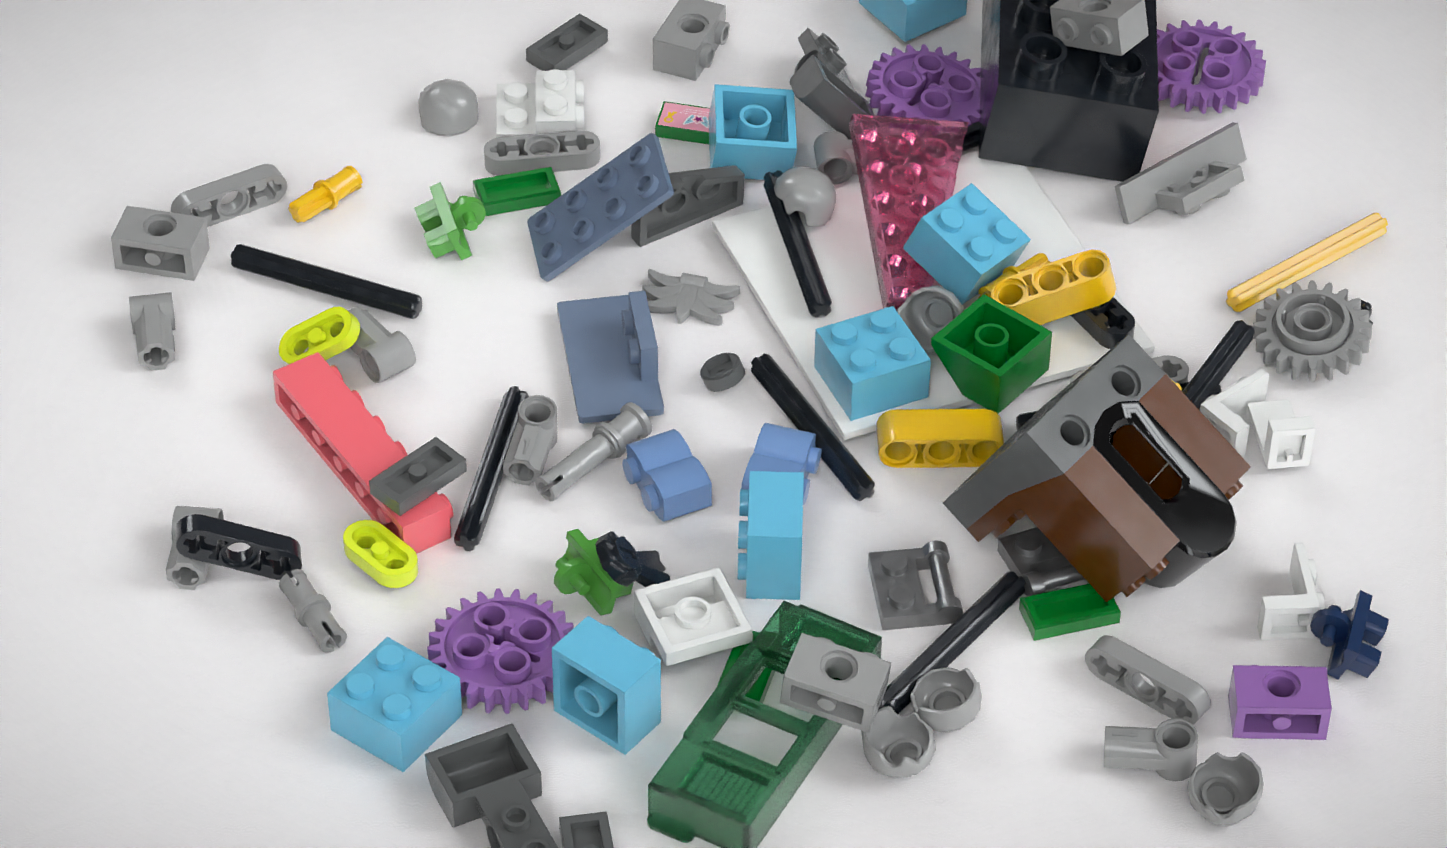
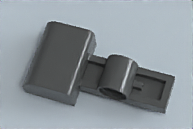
[789,28,880,140]
[425,723,558,848]

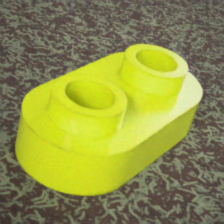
[279,306,360,364]
[343,520,418,588]

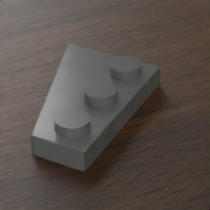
[631,165,745,247]

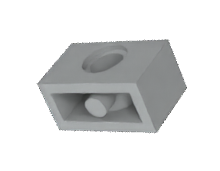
[653,0,730,81]
[1050,0,1149,56]
[111,206,210,281]
[780,633,891,733]

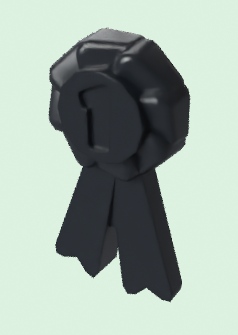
[595,531,670,587]

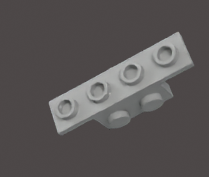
[1114,122,1247,224]

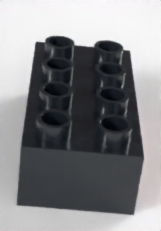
[978,0,1159,182]

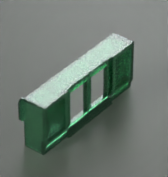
[647,601,882,848]

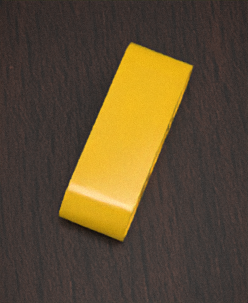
[991,249,1116,325]
[876,409,1004,468]

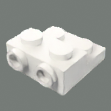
[496,69,584,138]
[634,567,753,666]

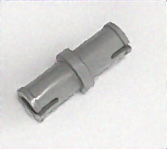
[279,569,347,652]

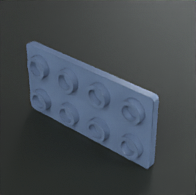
[527,133,674,282]
[557,291,664,424]

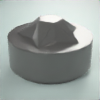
[700,353,745,392]

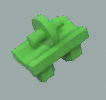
[414,182,486,261]
[554,529,634,616]

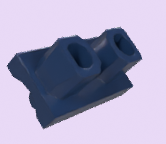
[1310,590,1389,680]

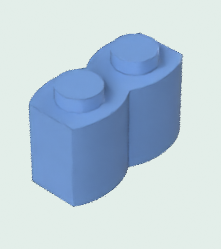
[741,423,821,505]
[622,429,712,522]

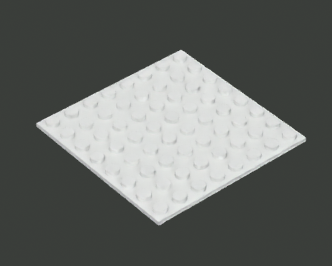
[712,151,1154,440]

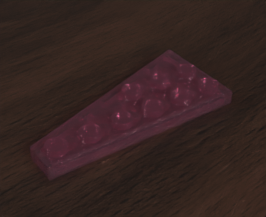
[849,114,969,311]

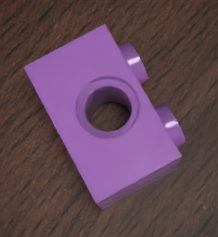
[1228,665,1332,740]

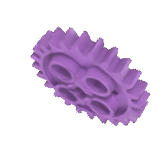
[1157,19,1266,114]
[865,44,981,140]
[427,588,574,714]

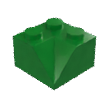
[931,294,1052,414]

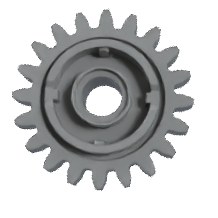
[1253,280,1372,382]

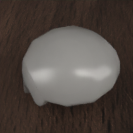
[418,79,478,135]
[774,166,836,226]
[897,285,964,352]
[910,667,982,732]
[861,706,936,777]
[1188,752,1264,825]

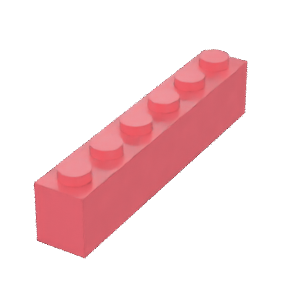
[273,352,453,554]

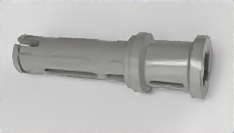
[535,402,652,502]

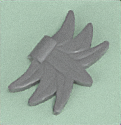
[642,269,740,325]

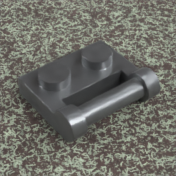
[997,527,1085,597]
[868,540,963,630]

